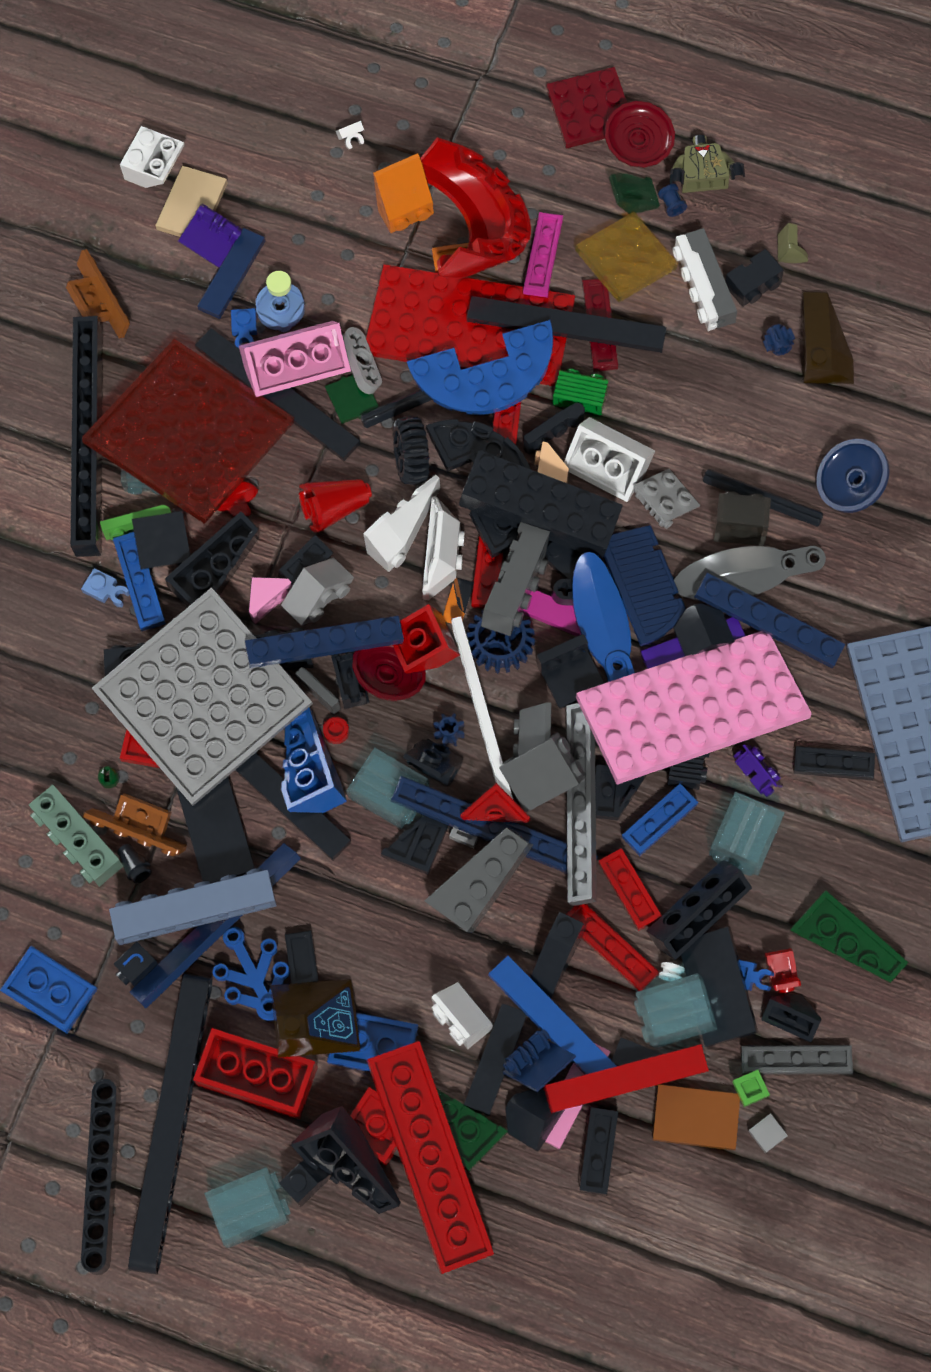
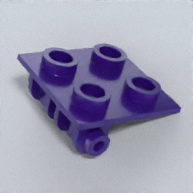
[178,203,242,268]

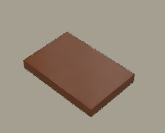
[653,1085,740,1150]

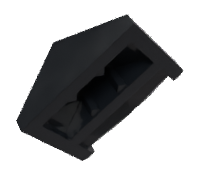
[674,604,735,656]
[505,1089,565,1152]

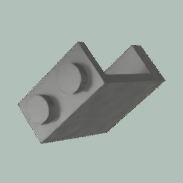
[499,732,585,813]

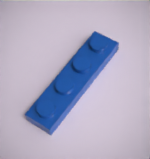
[113,532,166,632]

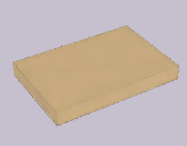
[156,166,228,237]

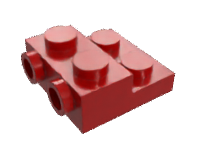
[350,1087,397,1167]

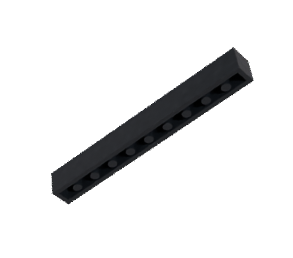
[70,316,103,557]

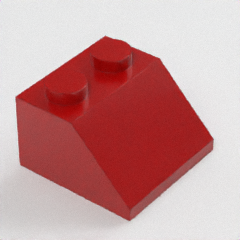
[393,604,460,674]

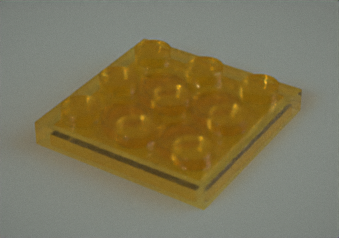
[575,212,678,302]

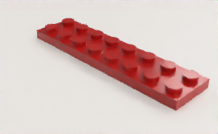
[367,1041,494,1274]

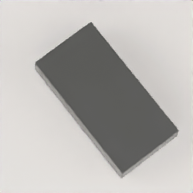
[295,667,340,715]

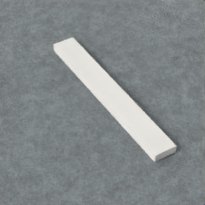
[451,616,513,799]

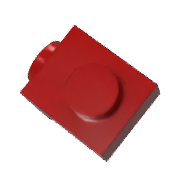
[765,948,801,993]

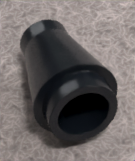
[117,844,152,884]

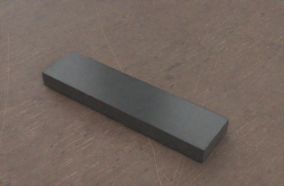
[741,1045,853,1075]

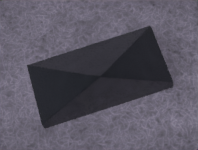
[761,994,822,1042]

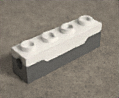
[673,228,737,331]

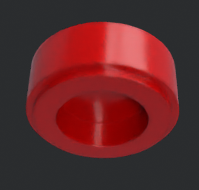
[323,717,349,744]

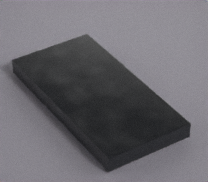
[176,777,255,884]
[681,927,758,1047]

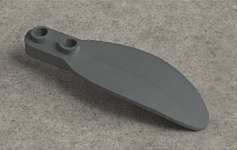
[674,546,826,600]

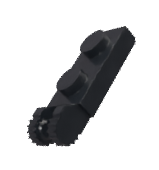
[523,402,585,455]

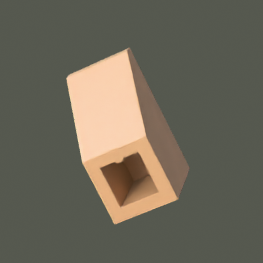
[534,442,569,484]

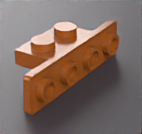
[66,249,130,339]
[83,793,187,856]

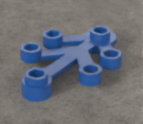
[213,927,290,1021]

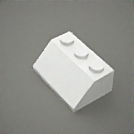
[564,417,655,502]

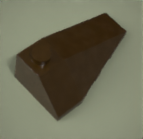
[803,292,854,384]

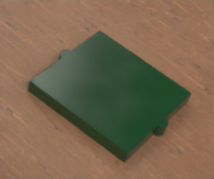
[325,375,379,424]

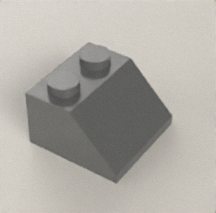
[513,703,551,758]

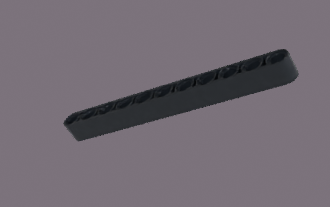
[128,974,213,1275]

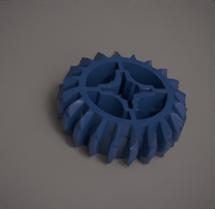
[466,609,535,674]

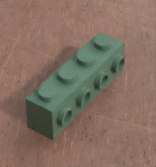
[29,785,123,887]

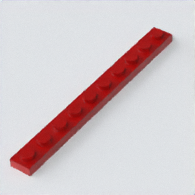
[471,401,522,609]

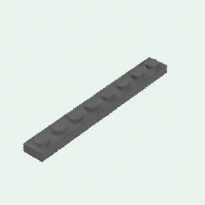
[566,703,597,906]

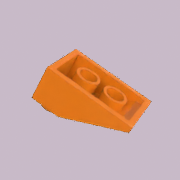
[373,153,434,233]

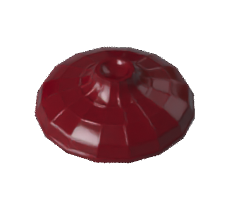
[605,101,675,168]
[352,645,426,702]

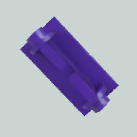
[734,744,783,797]

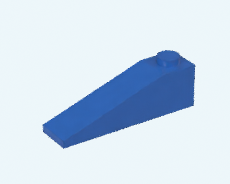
[281,707,347,813]

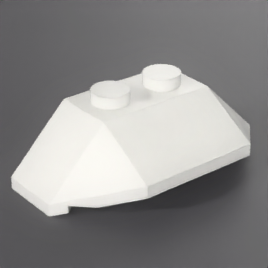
[422,496,465,600]

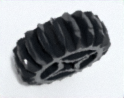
[393,416,430,485]

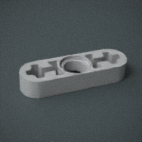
[342,327,382,394]

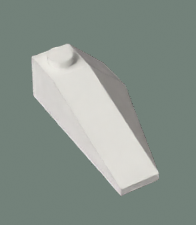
[363,475,440,572]

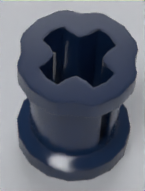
[658,184,687,217]

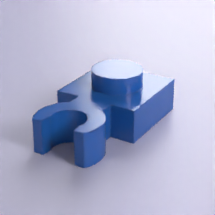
[231,308,257,349]
[739,960,774,991]

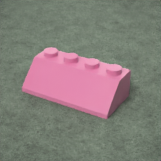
[239,321,351,397]

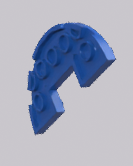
[407,320,553,415]

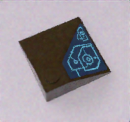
[270,979,361,1058]

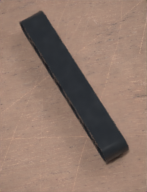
[81,1079,121,1275]

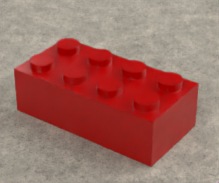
[193,1028,318,1119]

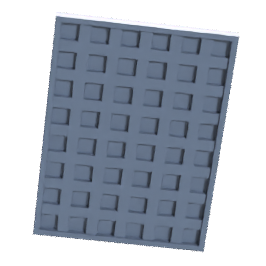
[846,626,931,842]

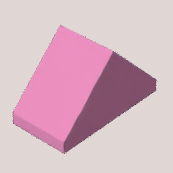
[249,577,292,624]

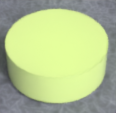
[266,271,292,297]

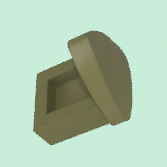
[778,223,808,263]

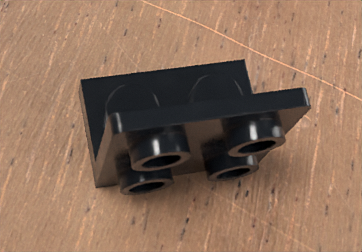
[537,634,605,709]

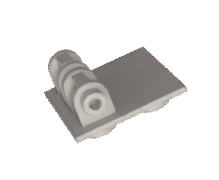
[633,469,700,529]

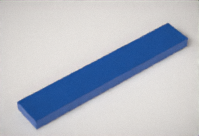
[488,956,617,1075]

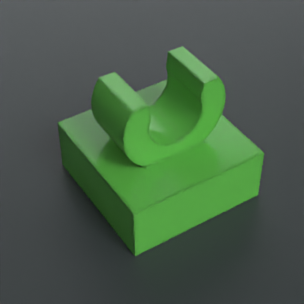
[732,1070,770,1107]

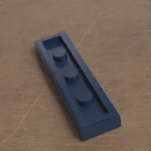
[198,228,266,319]

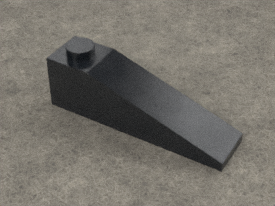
[291,1106,401,1214]

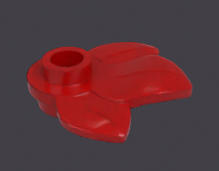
[209,472,258,516]

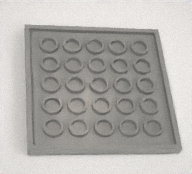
[92,587,313,806]

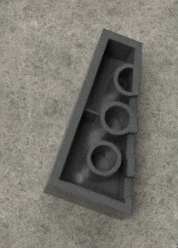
[425,828,534,932]

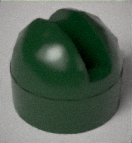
[98,766,120,789]

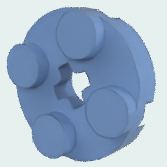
[256,285,305,332]

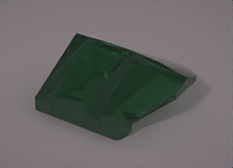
[609,173,660,215]

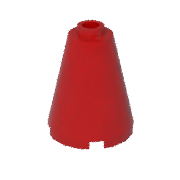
[299,479,372,533]

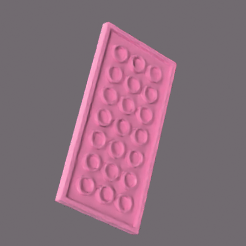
[576,631,811,784]

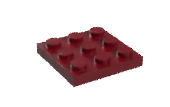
[546,67,627,149]

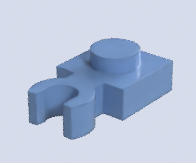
[81,568,130,607]

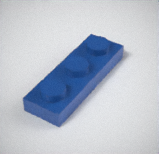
[622,784,698,856]

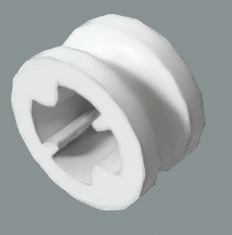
[659,962,685,983]

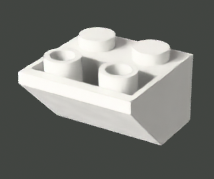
[120,126,185,188]
[431,982,493,1049]

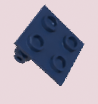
[503,1030,576,1092]

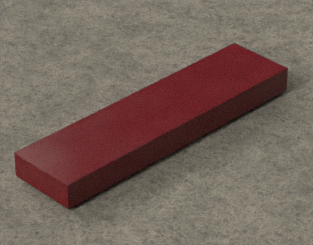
[582,278,618,372]

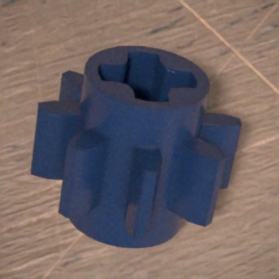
[763,324,795,356]
[434,714,465,746]

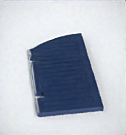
[604,525,686,646]

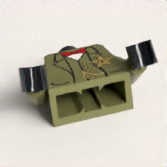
[669,135,745,193]

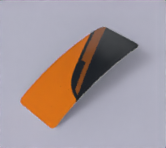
[443,578,474,624]

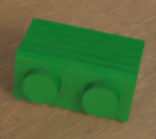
[553,369,609,416]

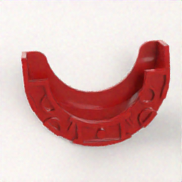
[420,137,531,278]

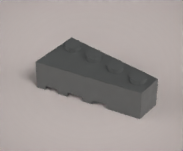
[481,522,550,636]

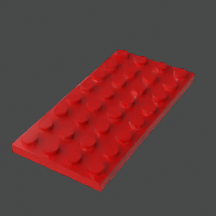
[364,264,575,387]

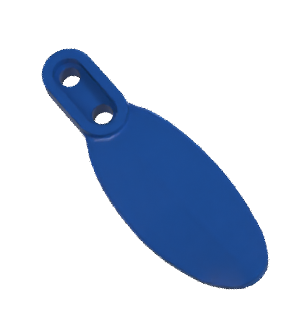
[572,552,635,682]

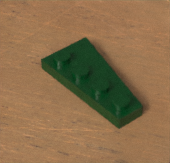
[790,890,909,983]
[436,1088,508,1172]

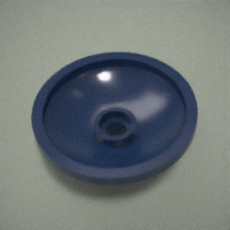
[816,439,890,513]

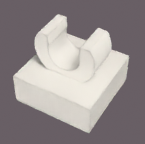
[336,121,364,149]

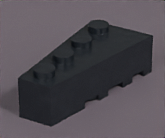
[165,512,259,608]

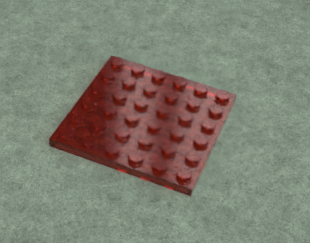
[82,339,294,524]

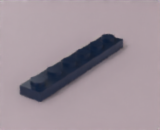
[695,573,845,669]
[245,616,404,668]

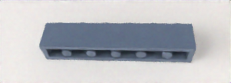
[109,868,277,945]

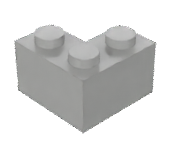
[281,558,354,625]

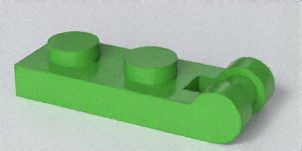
[100,505,171,540]

